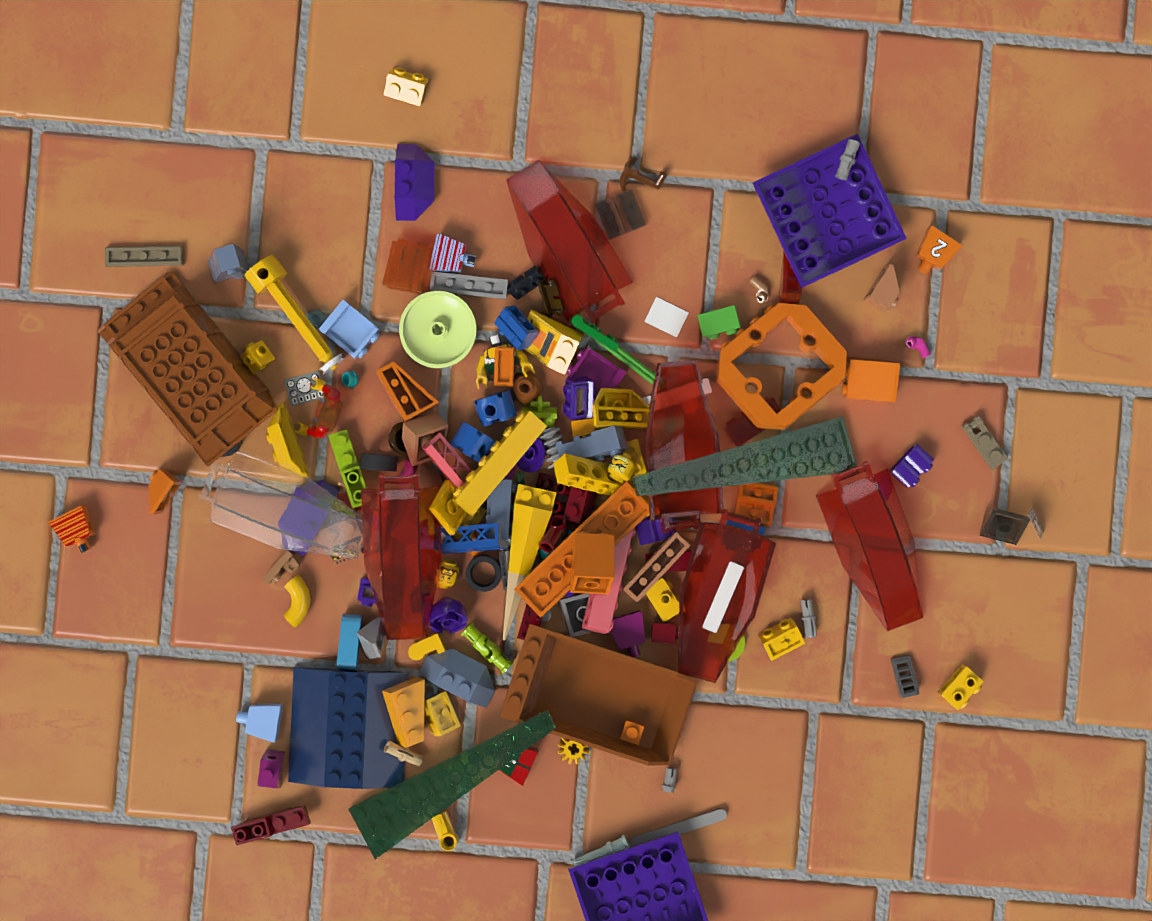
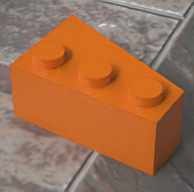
[376,361,439,422]

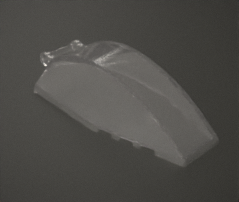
[198,450,371,559]

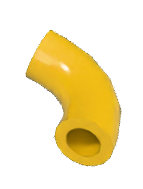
[283,574,311,628]

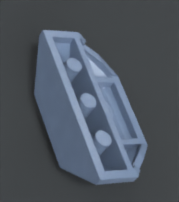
[419,648,495,708]

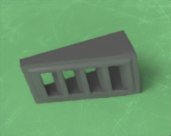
[891,655,920,698]

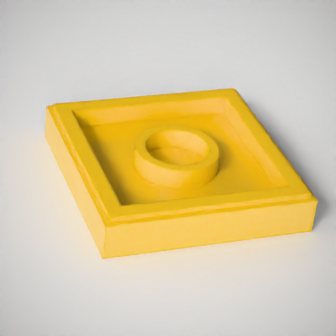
[429,480,467,535]

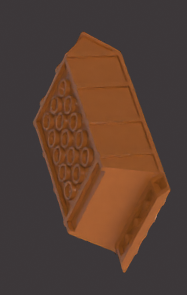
[97,271,278,467]
[499,624,698,766]

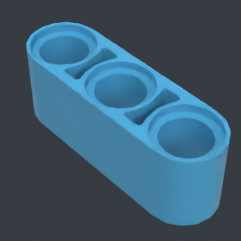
[337,613,363,671]

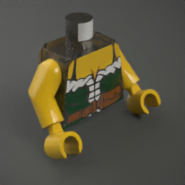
[476,335,535,389]

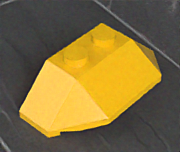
[593,388,654,430]
[266,403,310,477]

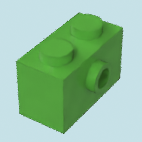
[697,305,742,340]

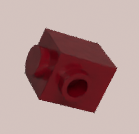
[651,621,679,644]

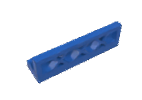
[432,523,508,554]

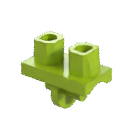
[523,396,557,427]

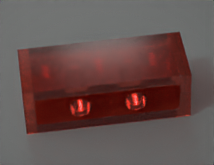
[723,396,781,448]

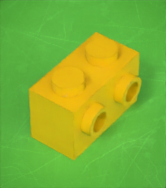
[937,664,984,710]

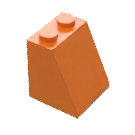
[841,360,900,403]
[570,531,615,595]

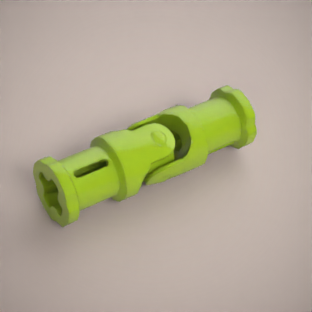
[461,622,514,674]

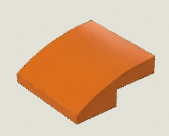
[733,480,778,527]

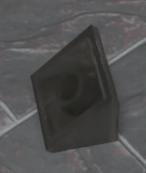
[980,507,1030,545]

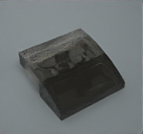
[595,190,646,240]

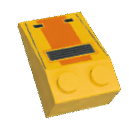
[525,310,584,375]

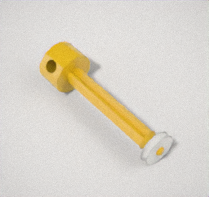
[244,254,345,375]

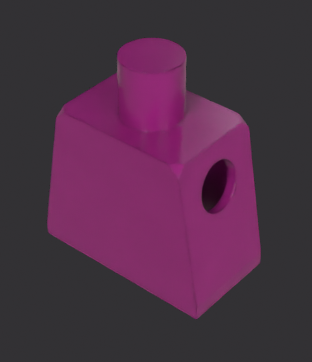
[610,610,645,657]
[257,749,285,789]

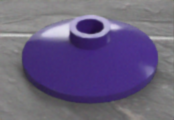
[516,437,546,473]

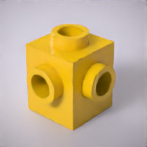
[240,340,275,375]

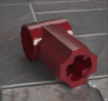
[538,515,568,554]

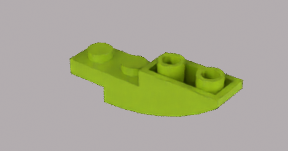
[328,429,371,508]

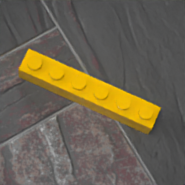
[451,411,547,515]

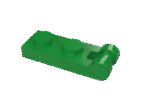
[572,315,619,352]

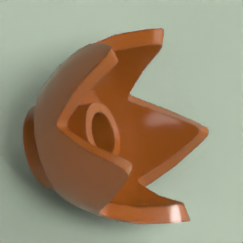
[510,371,543,405]

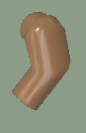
[749,275,769,304]

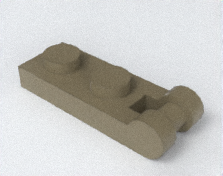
[961,415,1008,470]

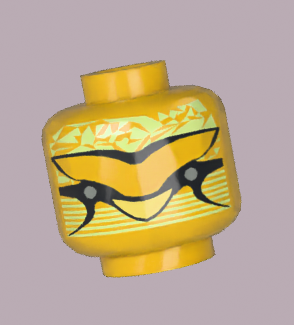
[608,453,636,483]

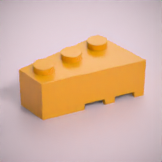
[382,677,425,748]

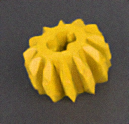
[558,737,590,764]

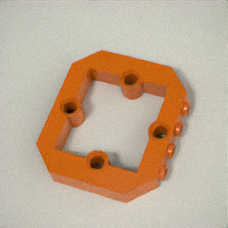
[717,303,847,430]

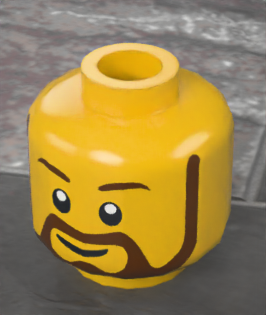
[432,559,460,589]

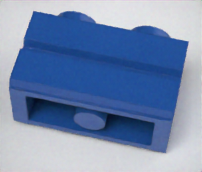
[494,306,539,350]

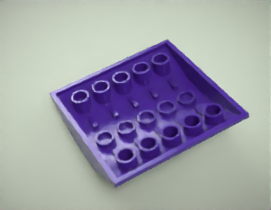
[752,134,907,288]
[568,831,708,921]

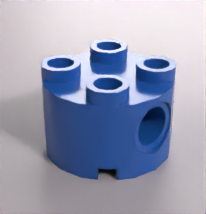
[473,390,517,427]
[449,422,496,462]

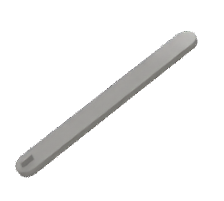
[630,809,727,847]

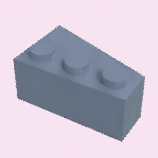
[207,244,249,284]
[555,425,628,462]
[486,477,516,540]

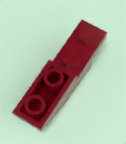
[231,805,311,846]

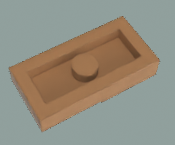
[262,550,301,584]

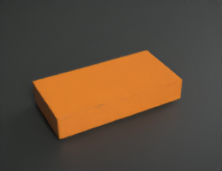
[494,347,514,386]

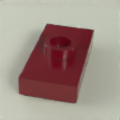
[517,604,543,640]

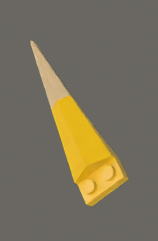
[503,484,556,640]

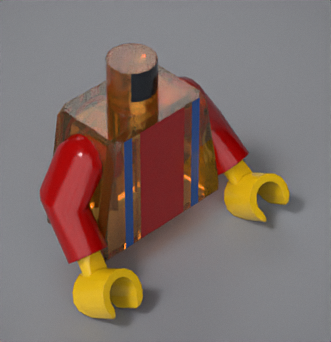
[295,378,343,438]

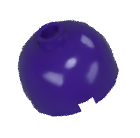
[429,597,468,633]

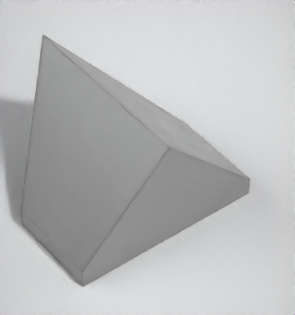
[356,616,387,660]

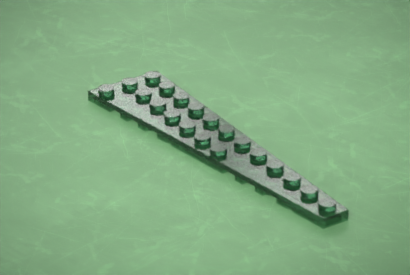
[631,416,858,496]
[348,710,556,860]

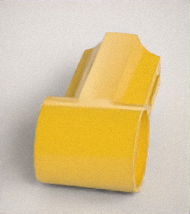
[431,810,459,851]

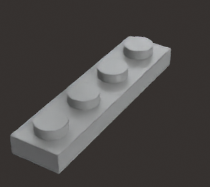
[429,272,508,300]

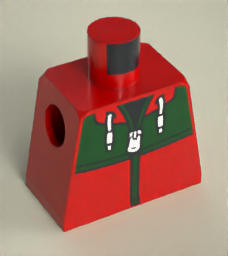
[490,741,538,786]

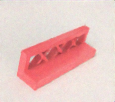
[422,432,472,488]

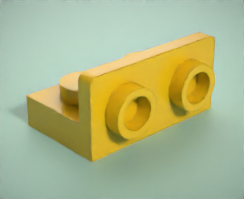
[758,618,805,661]
[424,691,461,737]

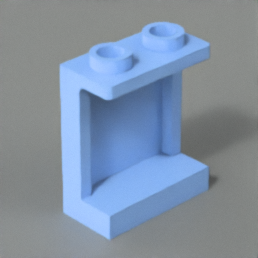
[319,300,380,360]

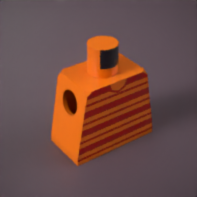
[48,505,95,554]

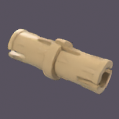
[384,741,423,767]

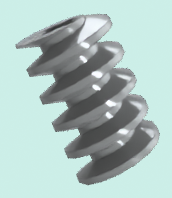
[539,427,565,469]

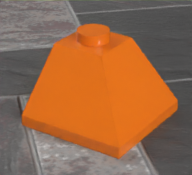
[149,469,183,514]

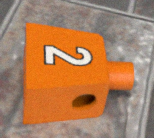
[916,226,962,275]

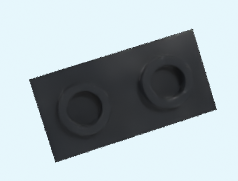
[507,265,545,300]

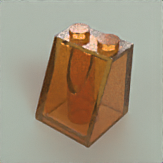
[382,239,432,294]

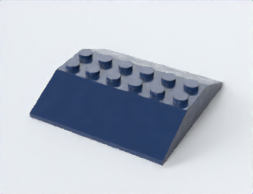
[288,667,409,789]

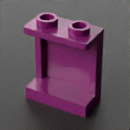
[566,346,626,399]

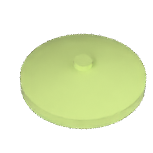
[399,291,477,368]

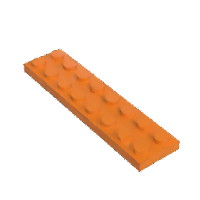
[514,481,653,618]

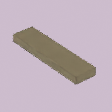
[105,246,184,267]

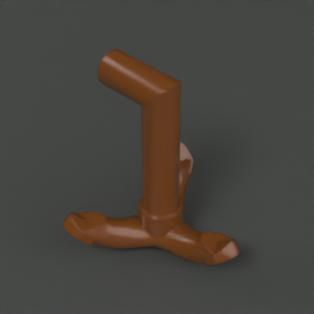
[620,157,667,191]

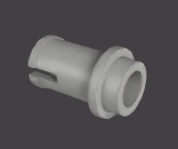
[661,767,678,793]

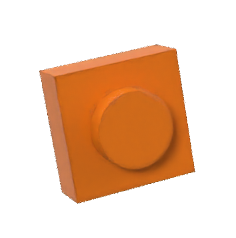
[620,720,645,745]

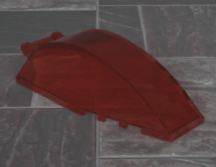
[506,160,633,323]
[645,360,724,533]
[816,461,923,631]
[361,473,442,640]
[678,508,776,683]

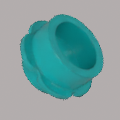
[342,370,359,389]

